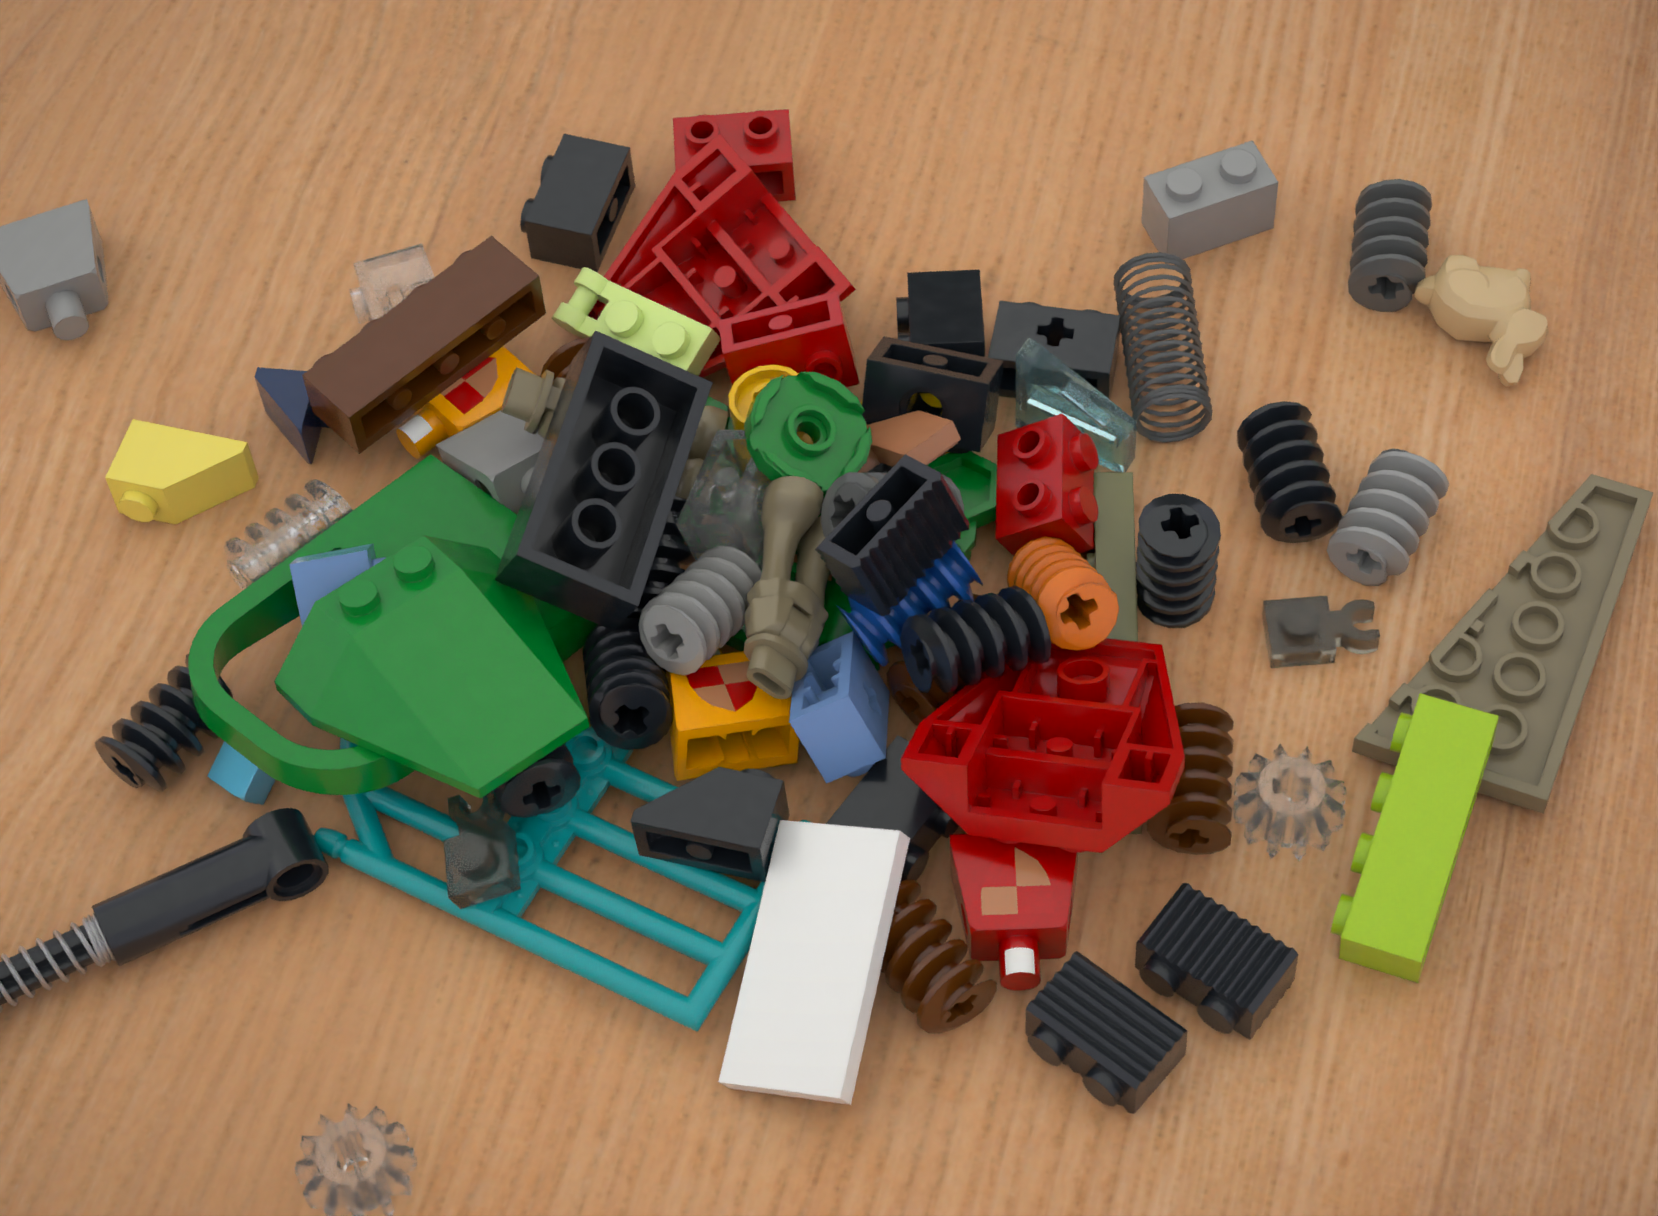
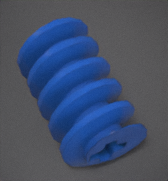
[837,541,983,667]

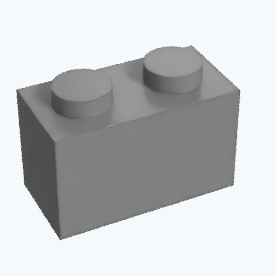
[1142,140,1278,264]

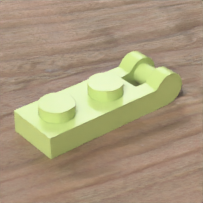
[552,267,721,376]

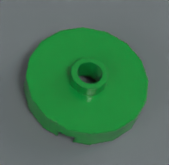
[744,372,872,496]

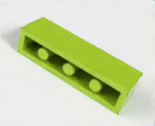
[1331,693,1499,983]

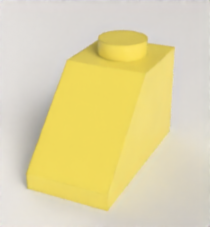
[105,419,259,525]

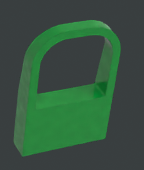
[188,454,598,795]

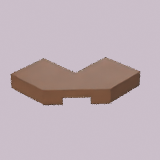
[859,410,961,473]

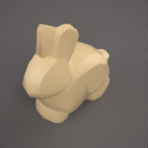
[1414,255,1549,387]

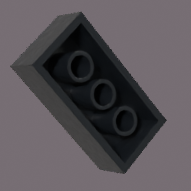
[494,331,713,631]

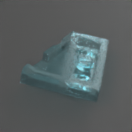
[1016,338,1137,472]

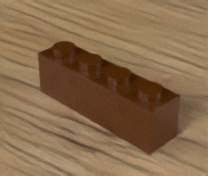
[302,236,546,454]

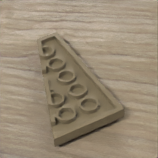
[1352,474,1654,814]

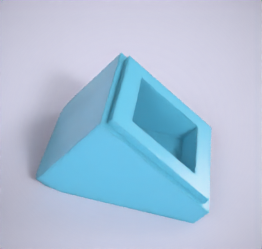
[207,741,276,805]

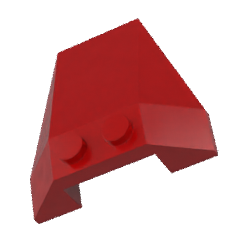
[588,134,856,378]
[901,638,1185,853]

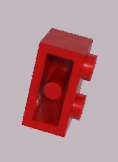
[673,109,796,202]
[718,291,860,387]
[996,413,1098,556]

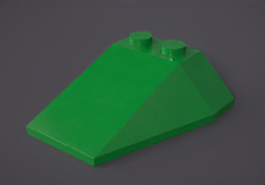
[274,535,590,799]

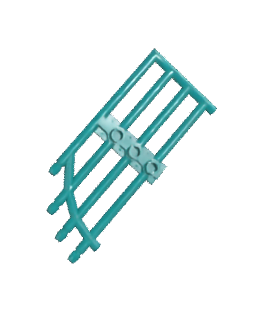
[314,726,812,1032]

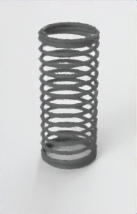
[1113,252,1213,442]

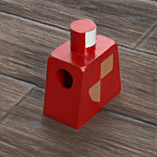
[950,834,1078,991]

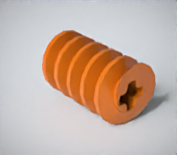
[1006,537,1119,651]

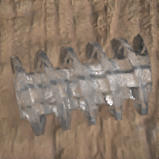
[224,479,353,591]

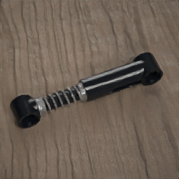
[0,808,329,1013]

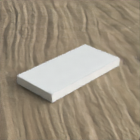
[718,820,910,1105]

